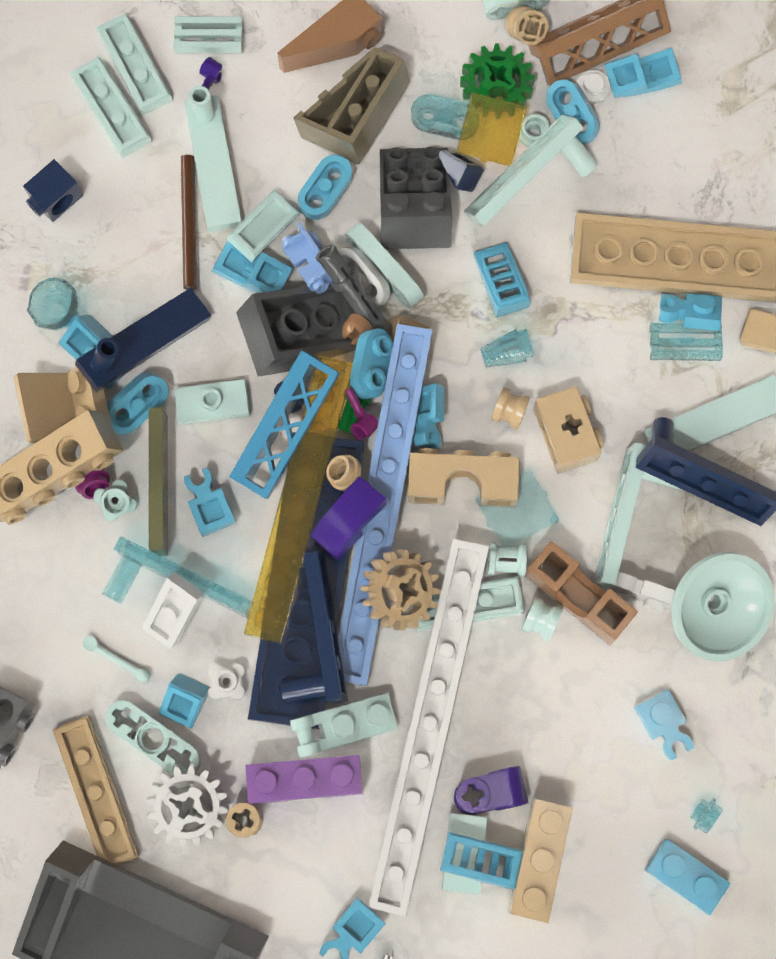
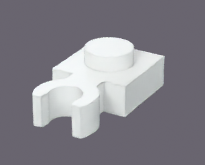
[612,572,675,613]

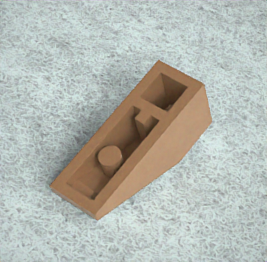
[277,0,382,73]

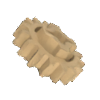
[360,550,441,631]

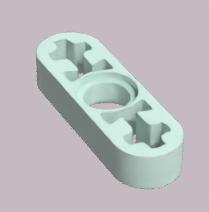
[345,223,424,309]
[105,700,201,775]

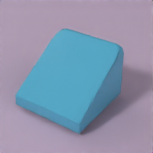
[158,673,210,729]

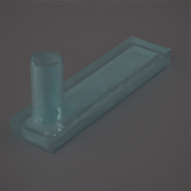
[102,536,254,619]

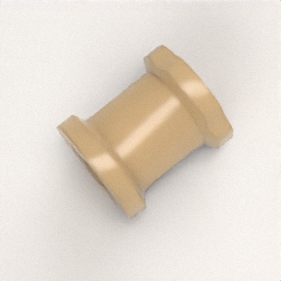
[226,803,263,838]

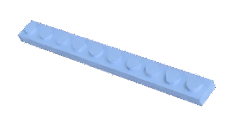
[338,324,432,686]

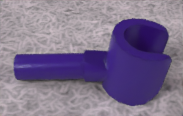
[199,57,222,91]

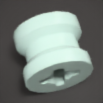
[522,596,563,642]

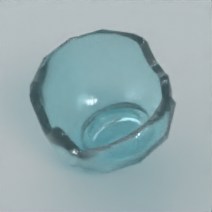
[27,278,81,331]

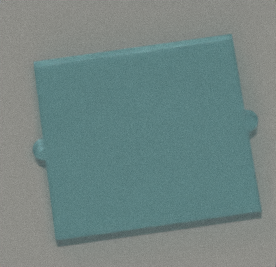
[475,469,559,547]

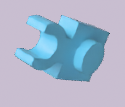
[659,293,722,331]
[184,468,236,537]
[634,689,694,760]
[319,898,386,959]

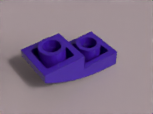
[311,476,387,561]

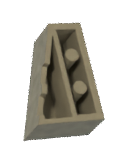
[293,47,410,164]

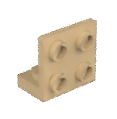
[14,366,112,443]

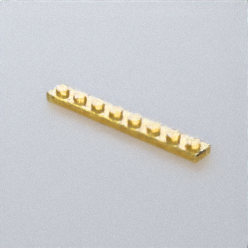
[244,355,353,644]

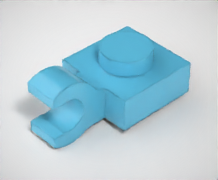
[414,383,444,449]

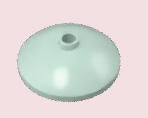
[671,552,775,661]

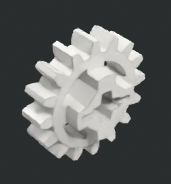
[146,763,229,848]

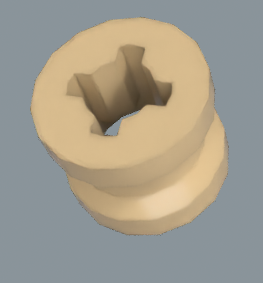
[491,387,530,430]

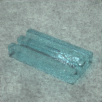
[649,323,723,361]

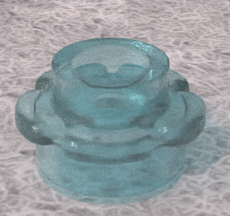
[690,798,724,834]

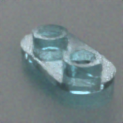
[411,94,479,140]

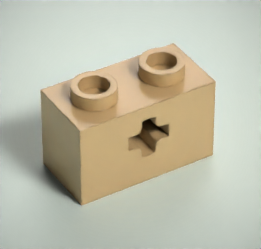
[533,386,604,474]

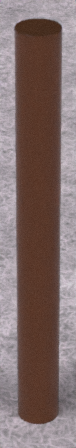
[181,155,197,290]

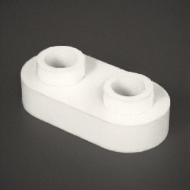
[337,247,390,308]

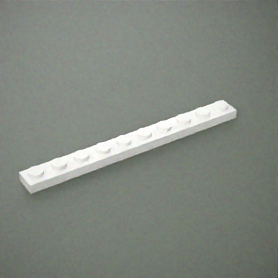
[368,539,489,917]

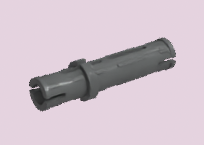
[315,245,392,334]

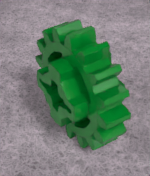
[460,43,535,119]

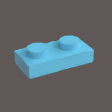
[645,839,731,915]

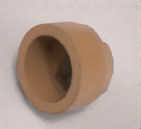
[342,313,373,345]

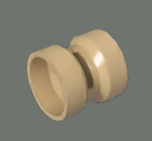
[505,6,548,45]

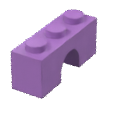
[245,755,363,805]

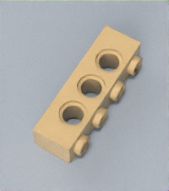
[0,410,124,525]

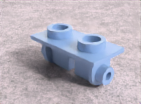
[282,222,332,294]

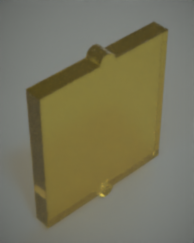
[456,92,527,166]

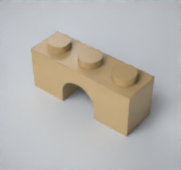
[408,448,519,508]
[508,799,573,923]

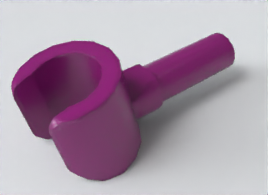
[345,387,378,440]

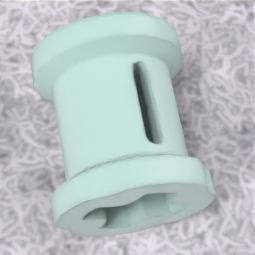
[488,542,527,577]

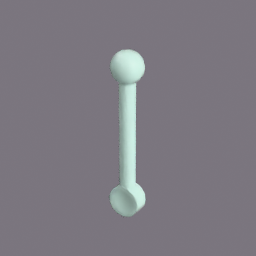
[83,636,150,683]

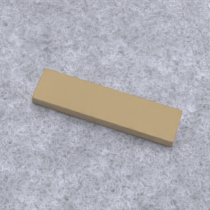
[52,716,140,865]

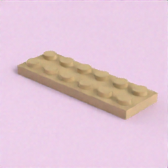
[570,212,776,302]

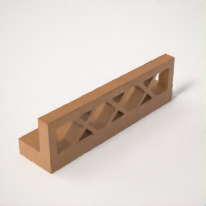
[528,0,671,86]

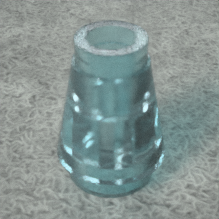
[480,328,535,368]

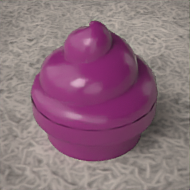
[75,468,110,499]

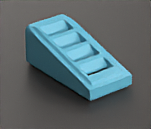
[473,242,531,318]
[440,832,523,890]

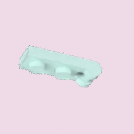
[290,693,398,758]

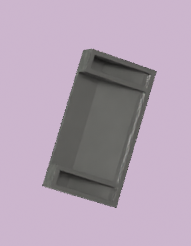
[12,840,269,959]

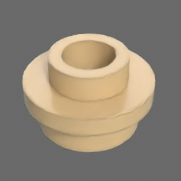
[326,455,361,491]

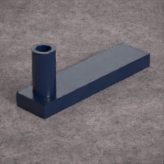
[75,288,212,393]
[635,417,776,526]
[281,551,348,704]

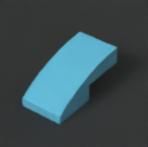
[605,48,682,98]
[212,241,293,293]

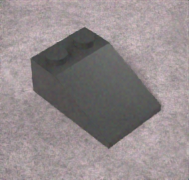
[236,283,357,377]

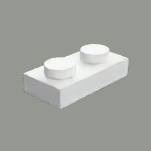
[142,572,204,650]

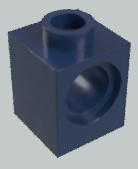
[23,159,84,222]

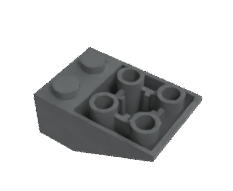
[380,147,452,249]

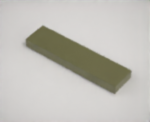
[149,407,168,556]

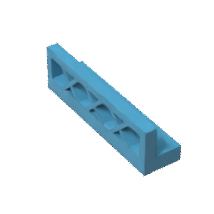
[229,350,340,499]

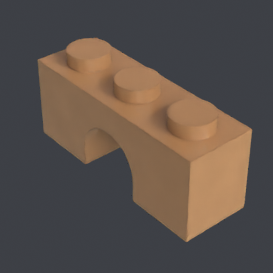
[525,541,638,646]

